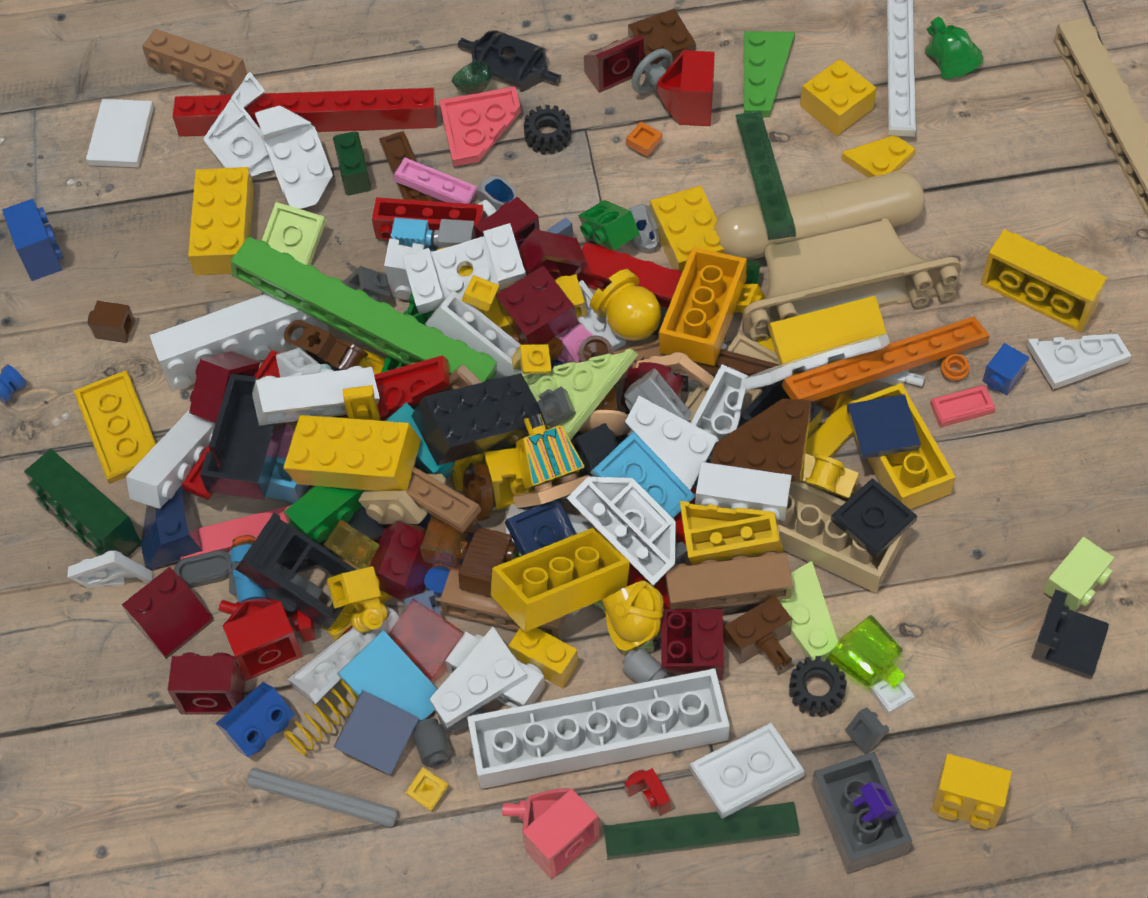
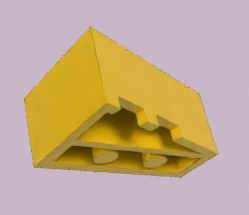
[680,501,784,565]

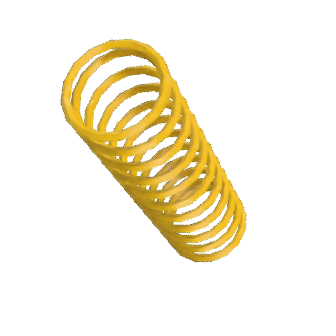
[284,679,358,756]

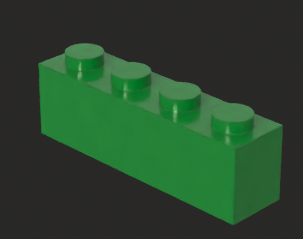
[283,486,369,543]

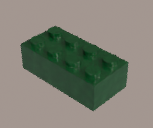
[24,449,141,557]

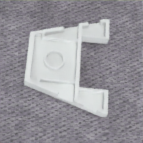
[203,72,274,178]

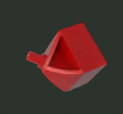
[218,599,303,681]

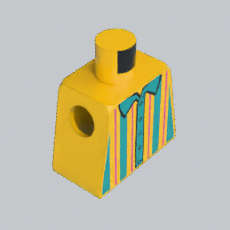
[516,414,584,489]

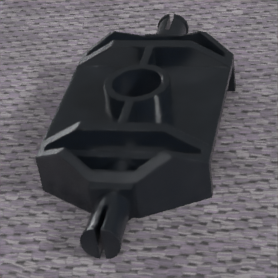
[458,30,561,92]

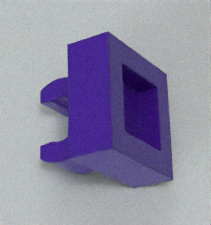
[853,782,898,822]

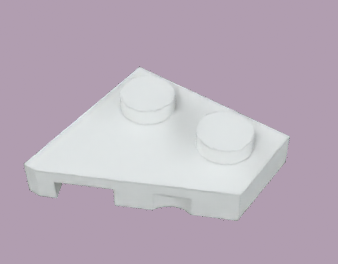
[67,551,153,588]

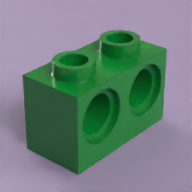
[578,200,640,251]

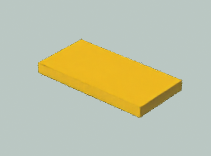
[768,296,890,376]
[73,370,156,484]

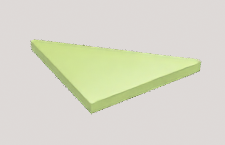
[522,349,638,440]

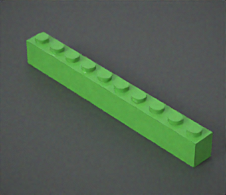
[230,237,497,382]

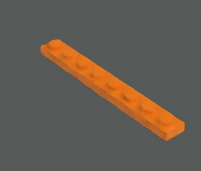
[782,316,990,402]

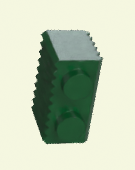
[333,131,371,196]

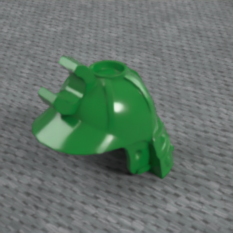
[925,16,984,79]

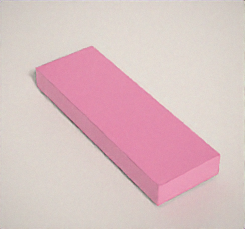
[393,157,478,204]

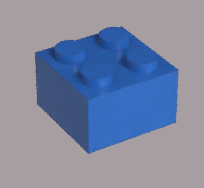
[2,198,64,281]

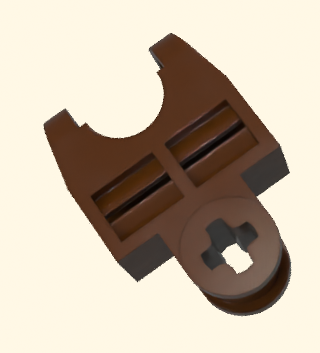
[284,320,368,371]

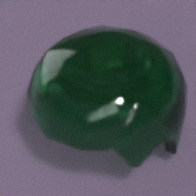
[451,60,492,95]

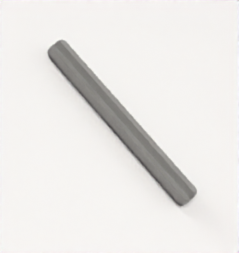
[247,768,398,827]

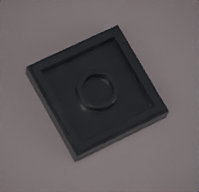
[831,478,918,559]

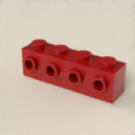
[372,197,485,243]

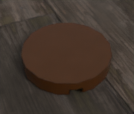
[463,462,493,521]

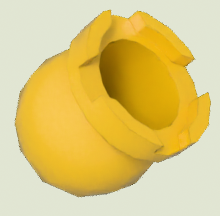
[589,269,661,341]

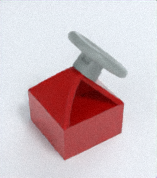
[632,49,715,127]

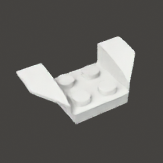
[255,106,333,209]

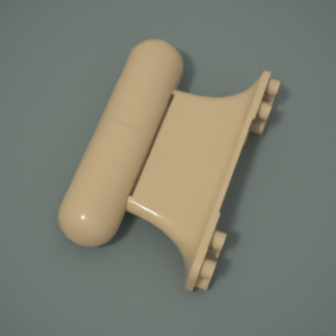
[714,171,961,343]

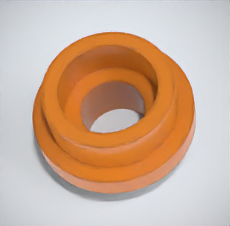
[941,353,970,381]

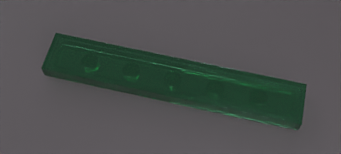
[603,802,800,860]

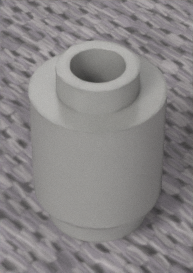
[622,648,669,684]

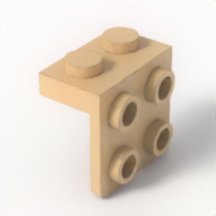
[358,474,446,524]

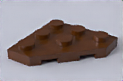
[711,399,812,482]

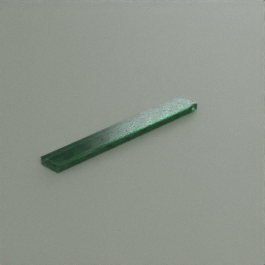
[735,111,796,240]

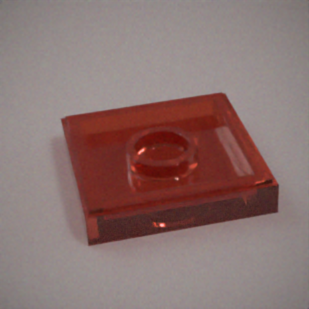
[388,598,464,681]

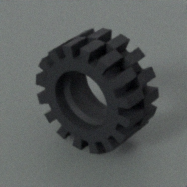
[524,105,571,155]
[789,656,847,717]

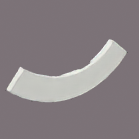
[743,333,890,390]

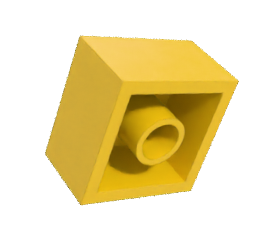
[800,58,877,136]
[931,753,1012,829]

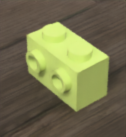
[1043,537,1114,611]

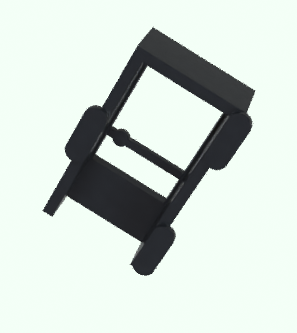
[235,512,357,630]

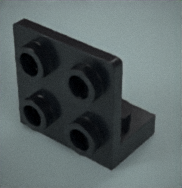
[1031,589,1109,678]

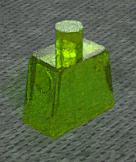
[827,615,907,689]

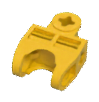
[801,453,860,501]

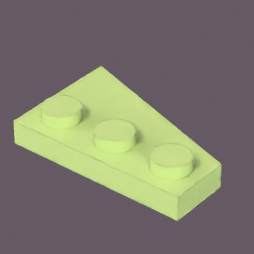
[779,561,839,661]

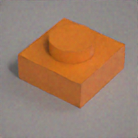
[626,122,662,157]

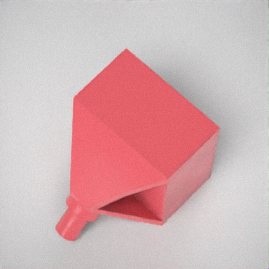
[502,788,600,880]

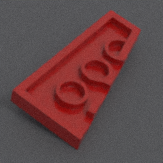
[341,355,449,421]

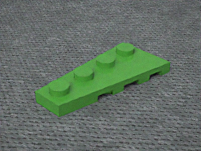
[744,31,795,117]

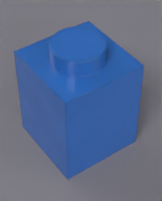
[982,343,1029,395]

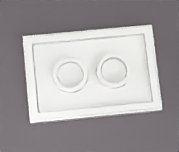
[86,99,154,168]
[689,723,805,819]

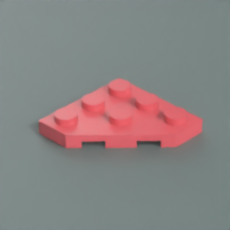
[439,86,521,167]

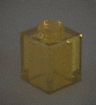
[324,520,380,569]

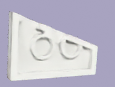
[1026,334,1131,390]
[430,627,527,728]

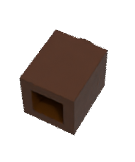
[88,301,135,343]

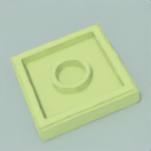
[262,202,327,265]

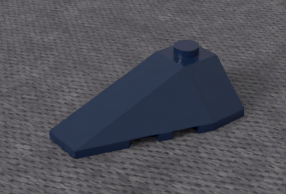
[141,485,203,570]

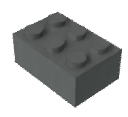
[811,752,912,873]

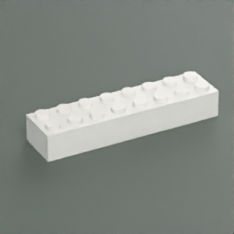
[467,669,730,789]

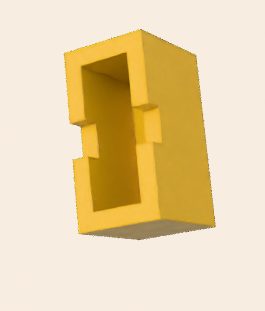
[508,628,578,689]

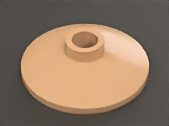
[578,410,631,437]

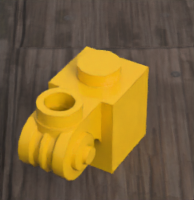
[327,566,387,633]

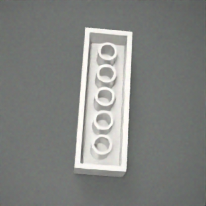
[149,294,329,392]

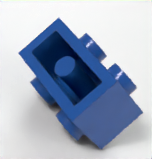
[216,682,295,757]

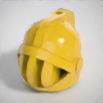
[602,580,664,651]

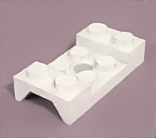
[402,223,526,314]

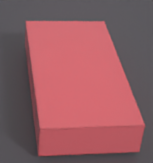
[930,385,996,428]

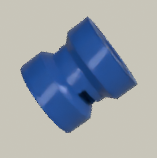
[0,364,27,403]

